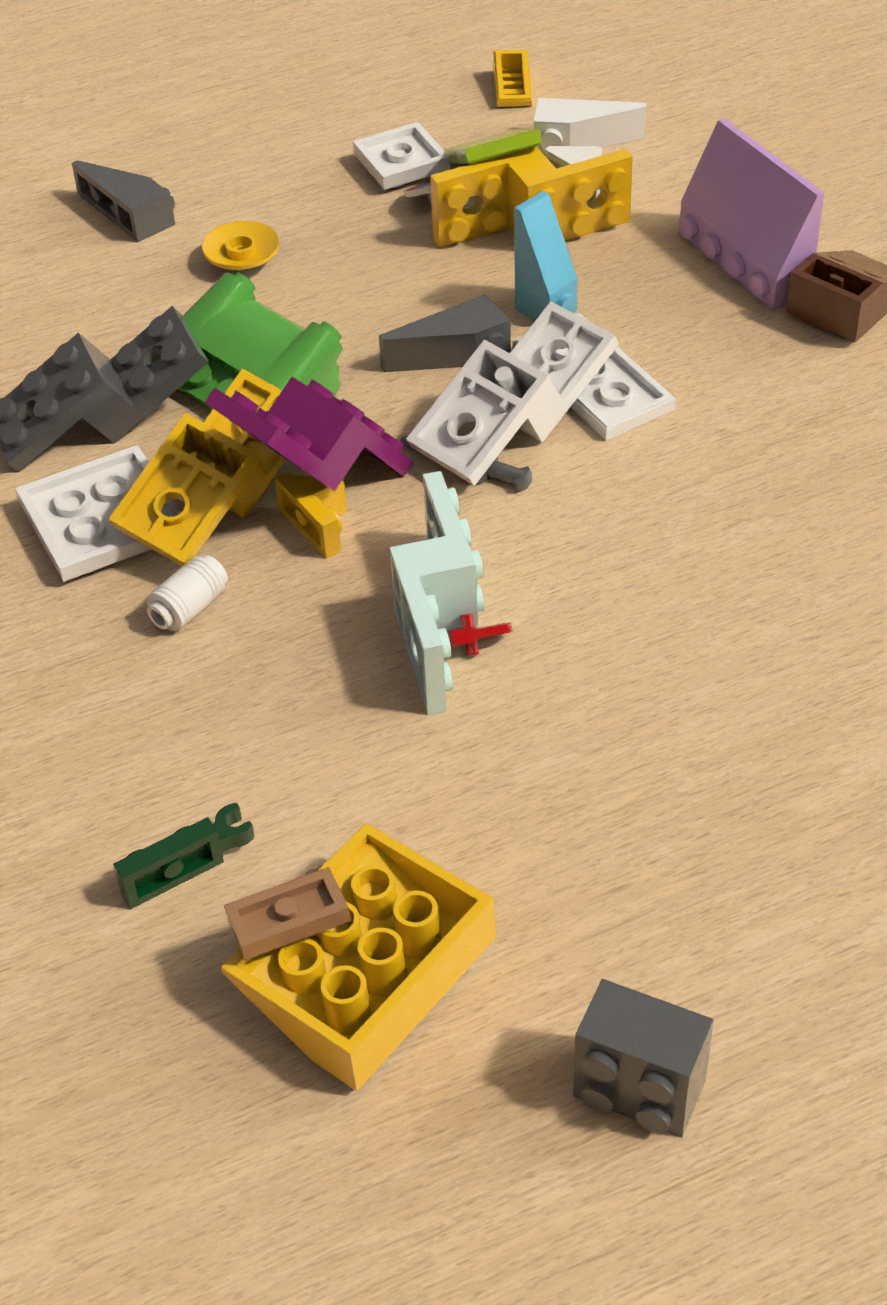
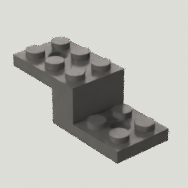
[0,306,209,472]

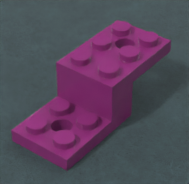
[204,377,414,492]

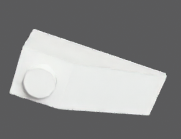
[534,98,647,153]

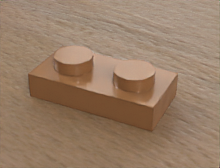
[224,867,351,961]

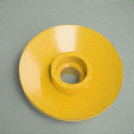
[202,221,279,270]

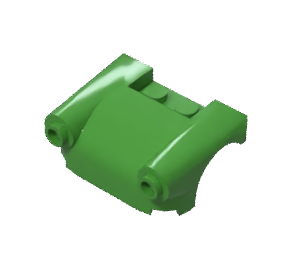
[155,272,343,411]

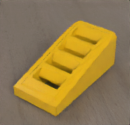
[492,50,532,107]

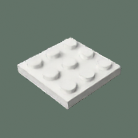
[15,445,181,582]

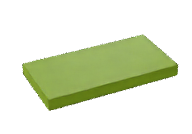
[444,129,542,164]

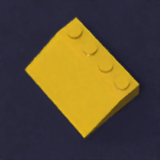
[221,823,496,1091]

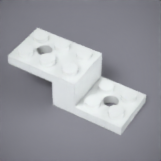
[406,301,619,486]

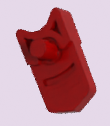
[447,613,513,656]

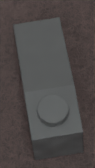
[72,160,175,242]
[379,294,511,372]

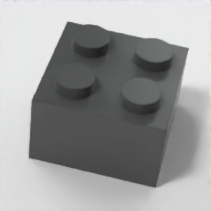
[573,978,714,1137]

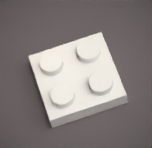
[353,122,450,190]

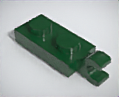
[113,803,255,910]

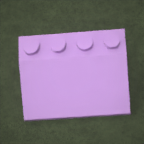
[678,118,824,310]

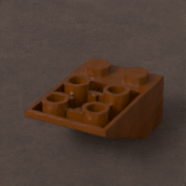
[786,250,887,343]

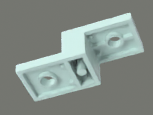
[390,471,484,715]

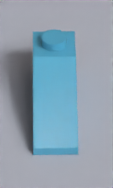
[514,191,577,320]

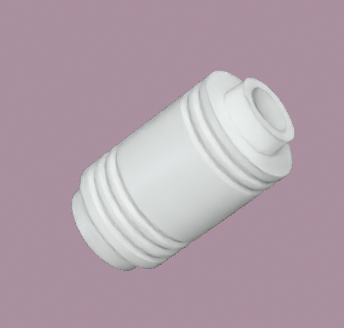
[147,555,228,632]

